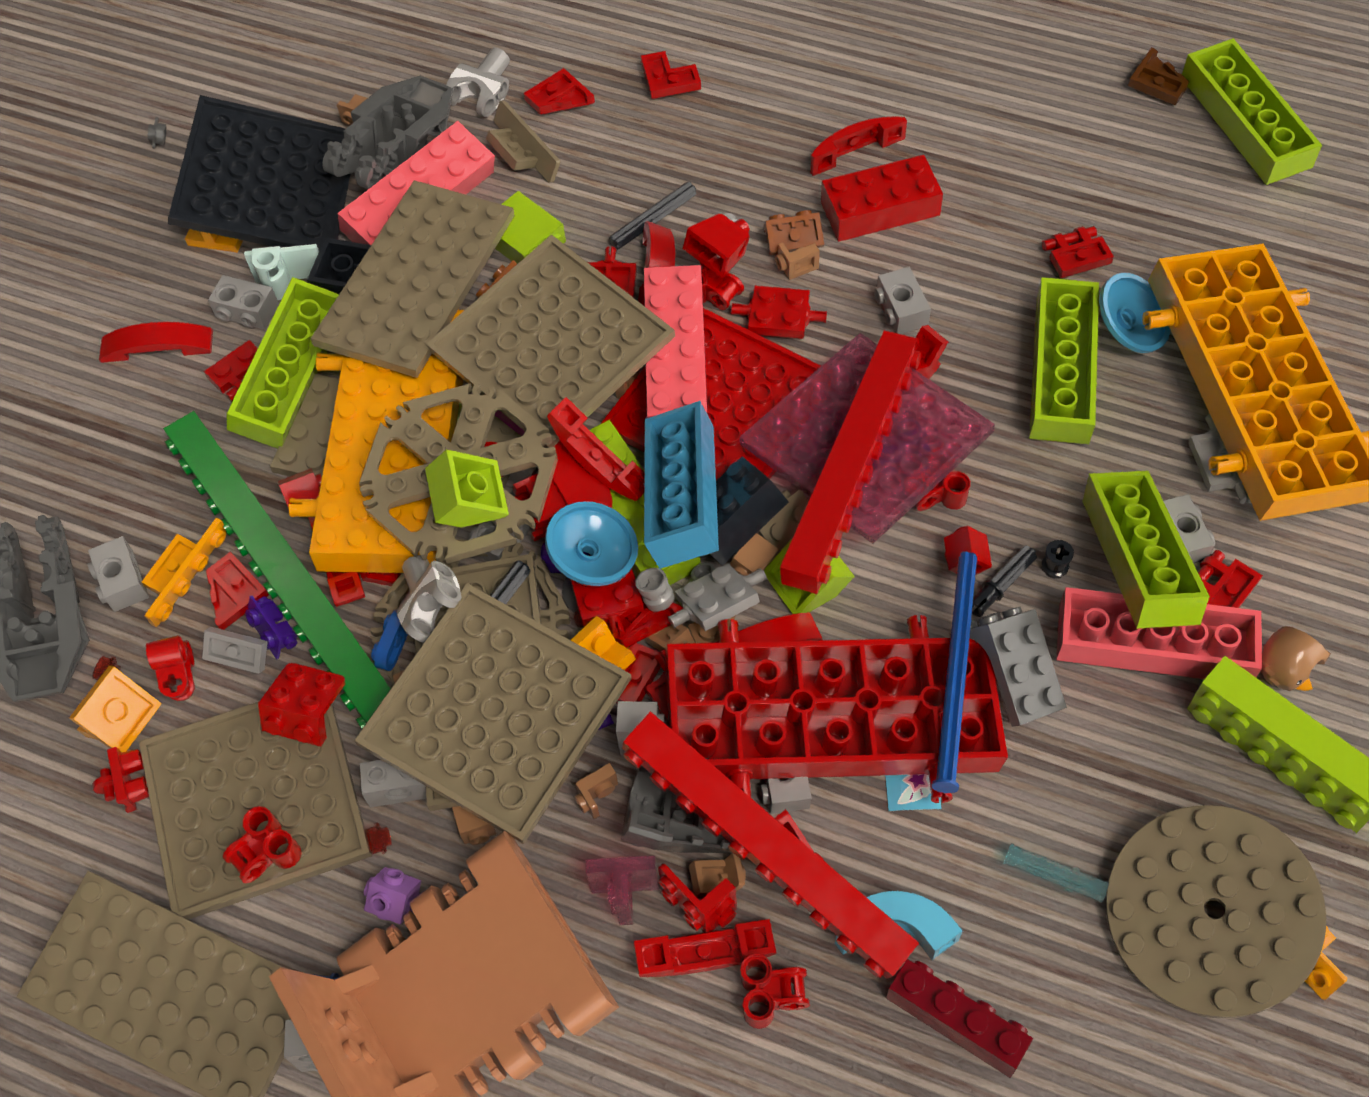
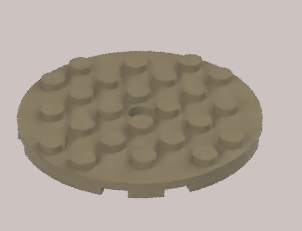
[1106,805,1326,1018]

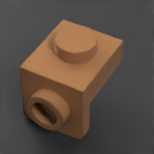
[689,853,746,898]

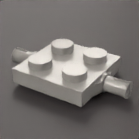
[1188,414,1250,504]
[668,563,767,631]

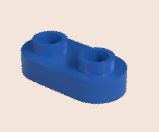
[371,609,408,671]

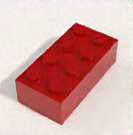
[821,155,943,242]

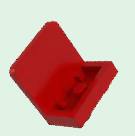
[258,663,345,747]
[658,863,737,933]

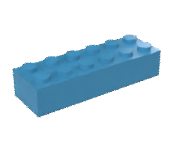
[644,401,719,569]

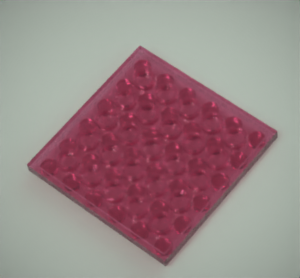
[739,333,995,544]

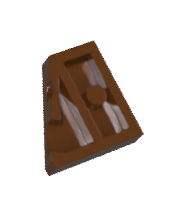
[1128,47,1189,105]

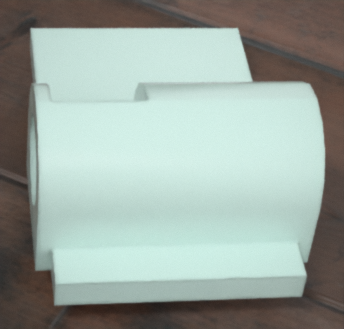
[244,244,319,300]

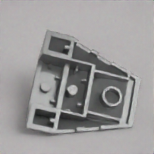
[621,765,733,853]

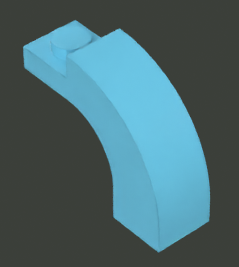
[835,891,963,960]

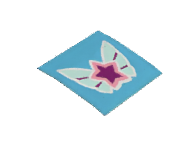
[885,774,941,811]

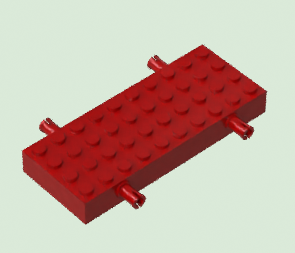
[665,615,1008,803]

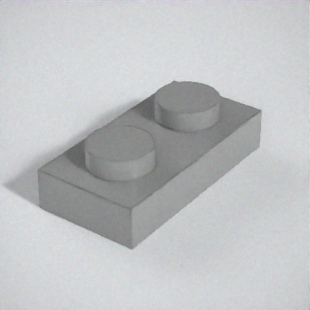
[202,627,267,674]

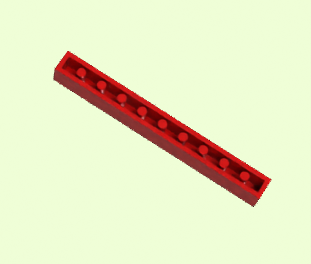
[780,330,921,594]
[622,711,919,979]

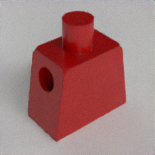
[682,214,750,278]

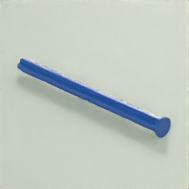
[931,551,977,793]

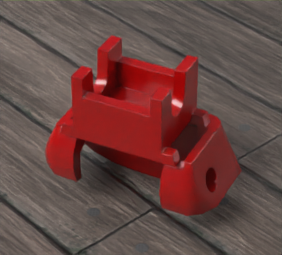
[513,441,613,541]

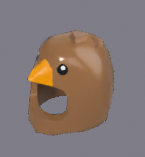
[1261,626,1331,691]

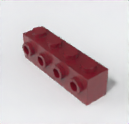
[886,959,1034,1078]

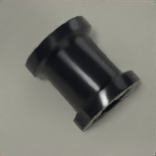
[1041,540,1074,579]

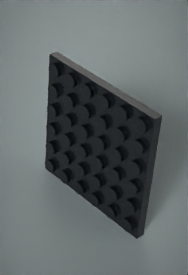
[168,95,351,251]

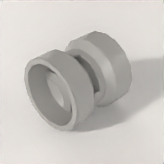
[636,568,675,612]

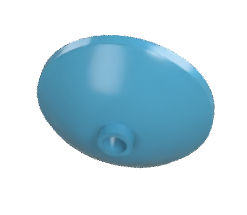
[1099,273,1170,353]
[545,502,638,586]

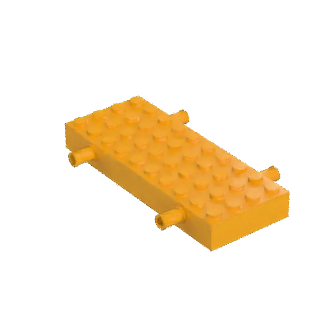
[1142,243,1369,521]
[289,310,464,573]

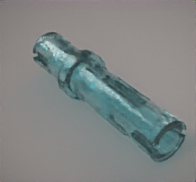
[1004,843,1109,903]

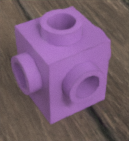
[364,867,421,925]

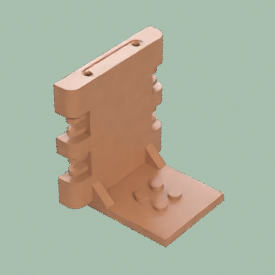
[269,831,619,1097]

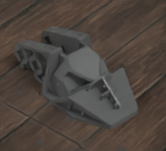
[323,75,453,190]
[0,515,90,702]

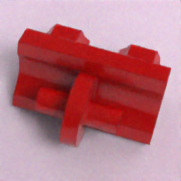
[92,747,149,813]

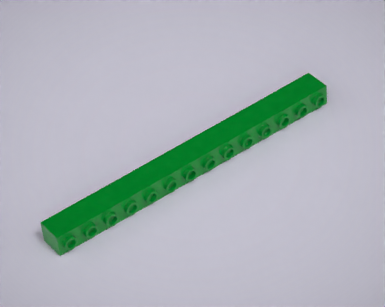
[163,411,391,729]

